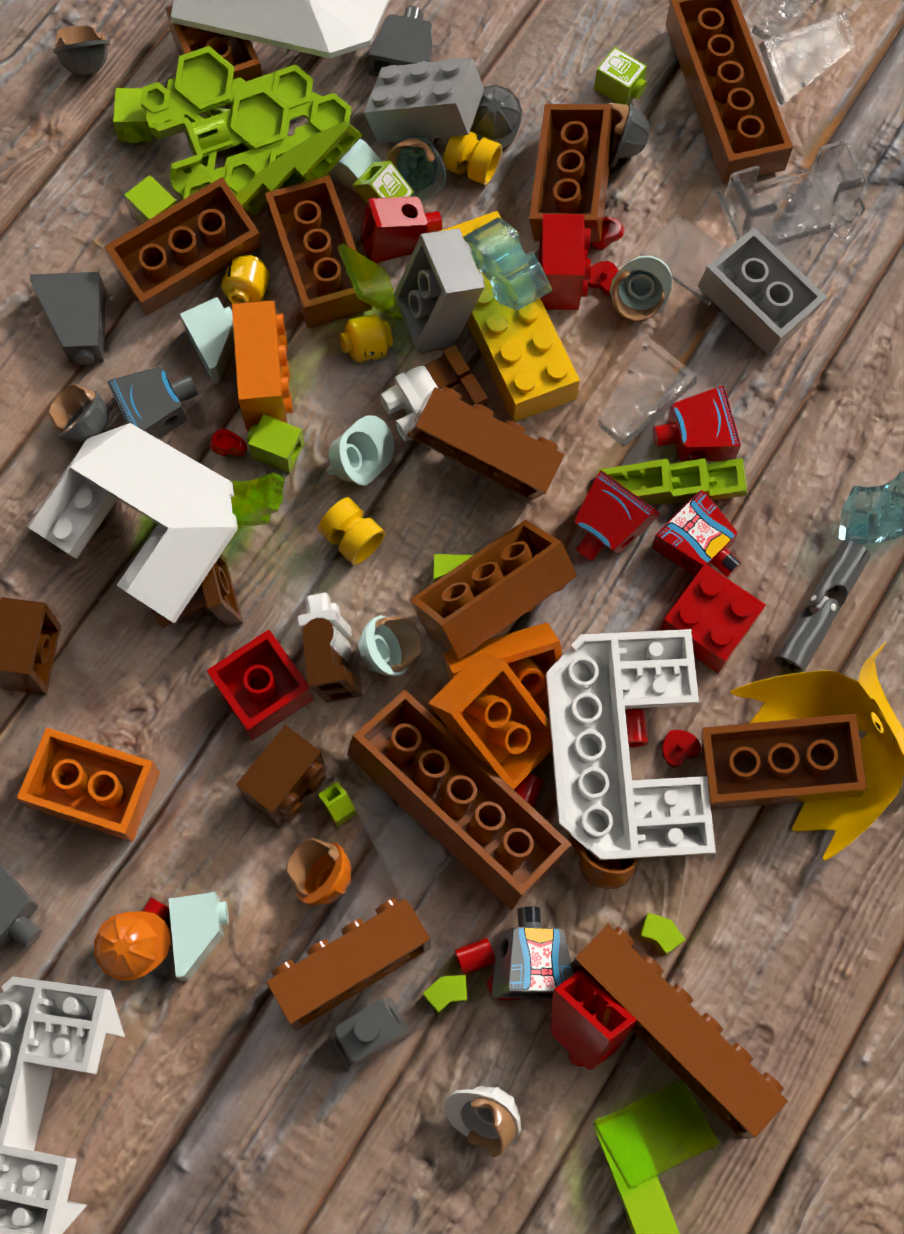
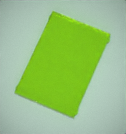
[593,1080,719,1189]

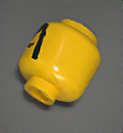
[221,255,270,304]

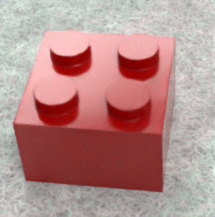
[538,214,591,310]
[659,564,766,674]
[206,629,314,741]

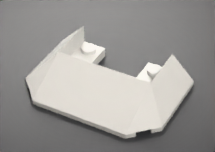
[27,423,238,623]
[546,629,716,860]
[0,977,125,1234]

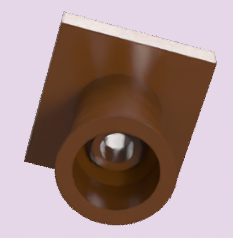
[151,554,244,628]

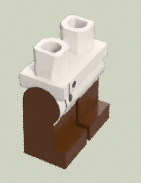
[381,345,488,441]
[298,593,362,703]

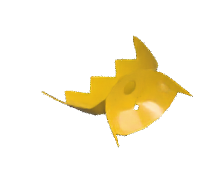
[730,642,904,861]

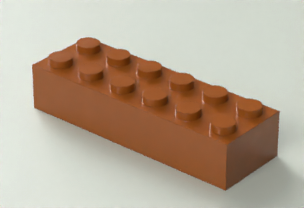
[665,0,793,184]
[347,690,572,911]
[571,924,788,1139]

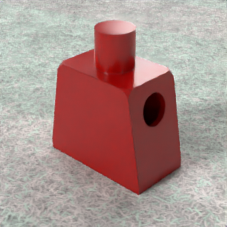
[360,196,443,264]
[551,969,637,1070]

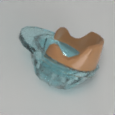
[385,135,447,200]

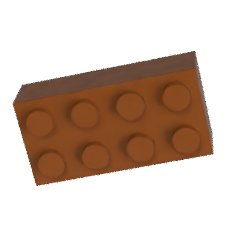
[529,104,614,242]
[265,175,372,328]
[104,177,261,316]
[406,386,565,500]
[410,520,577,659]
[700,713,867,810]
[266,898,431,1030]

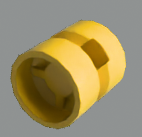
[442,132,502,186]
[317,497,386,565]

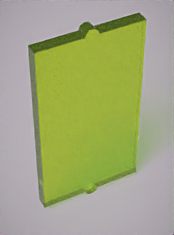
[338,244,403,321]

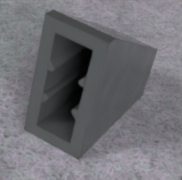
[30,272,106,365]

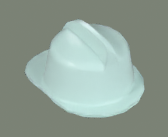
[326,415,394,486]

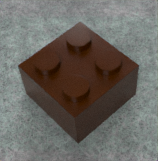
[0,597,62,695]
[236,725,326,828]

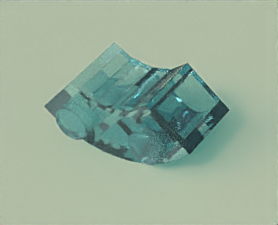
[463,217,553,311]
[839,471,904,544]

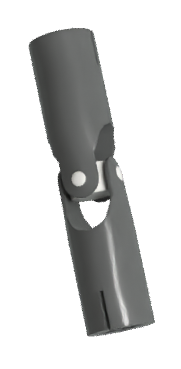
[774,540,871,674]

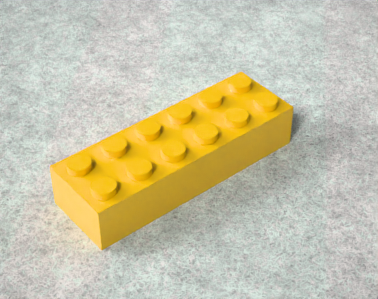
[441,211,580,422]

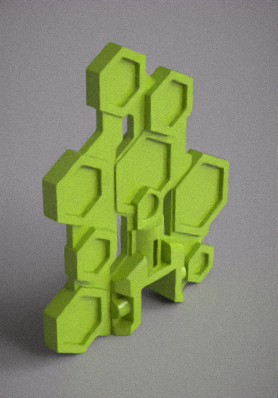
[140,46,352,200]

